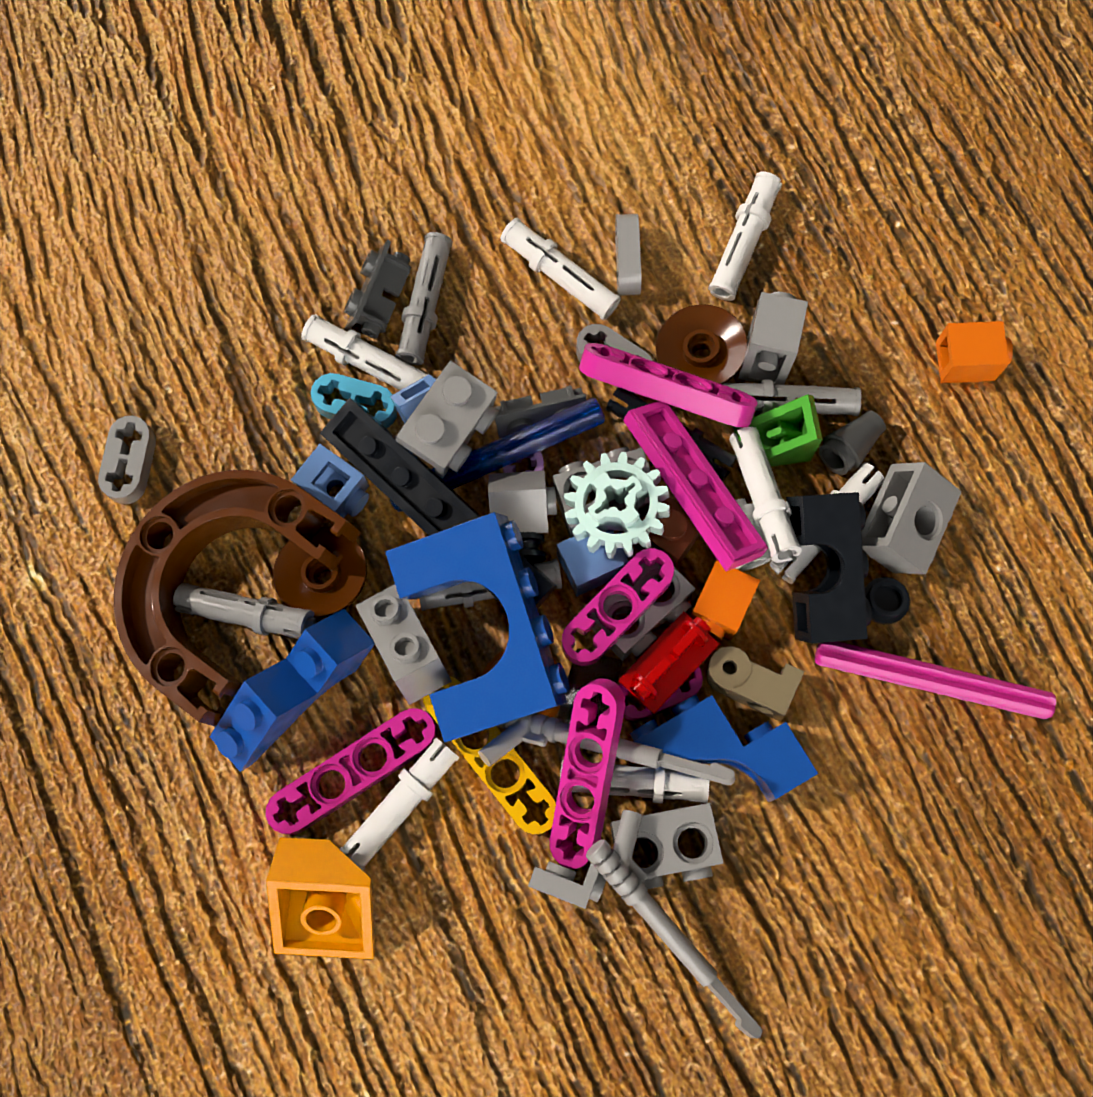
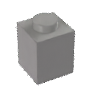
[488,471,557,533]

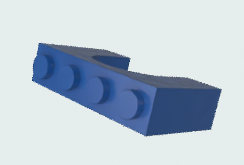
[385,512,569,743]

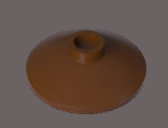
[656,304,747,384]
[273,527,367,618]

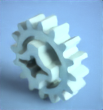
[564,452,670,559]

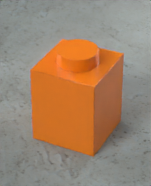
[936,321,1013,383]
[690,560,761,641]

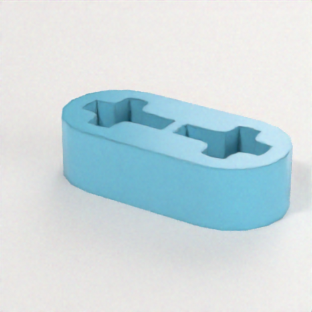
[311,373,397,429]

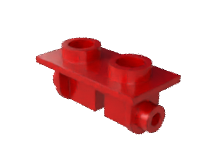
[618,611,720,715]

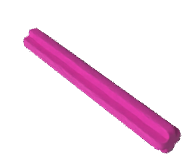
[815,641,1056,719]

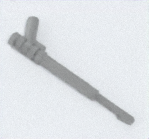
[478,713,735,785]
[586,810,762,1039]

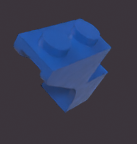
[209,609,375,772]
[630,695,818,802]

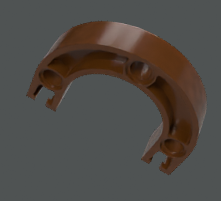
[114,470,361,727]

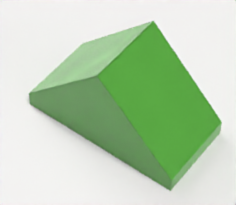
[733,394,822,467]

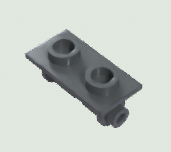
[343,240,411,338]
[493,385,589,448]

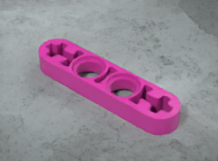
[579,343,758,428]
[550,678,625,869]
[265,708,437,835]

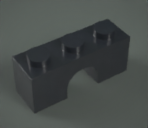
[786,492,872,644]

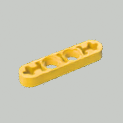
[423,676,556,835]

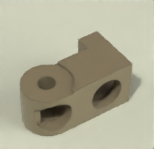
[706,646,805,722]

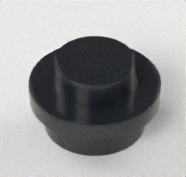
[865,577,910,625]

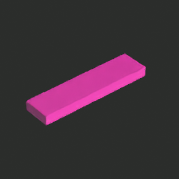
[623,401,769,571]

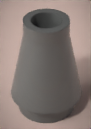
[819,411,886,475]

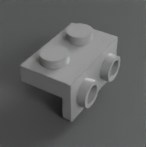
[396,360,499,479]

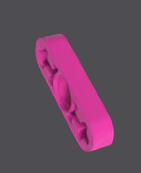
[562,548,674,666]

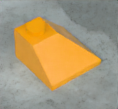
[266,837,375,959]

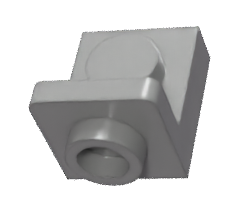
[528,861,606,909]

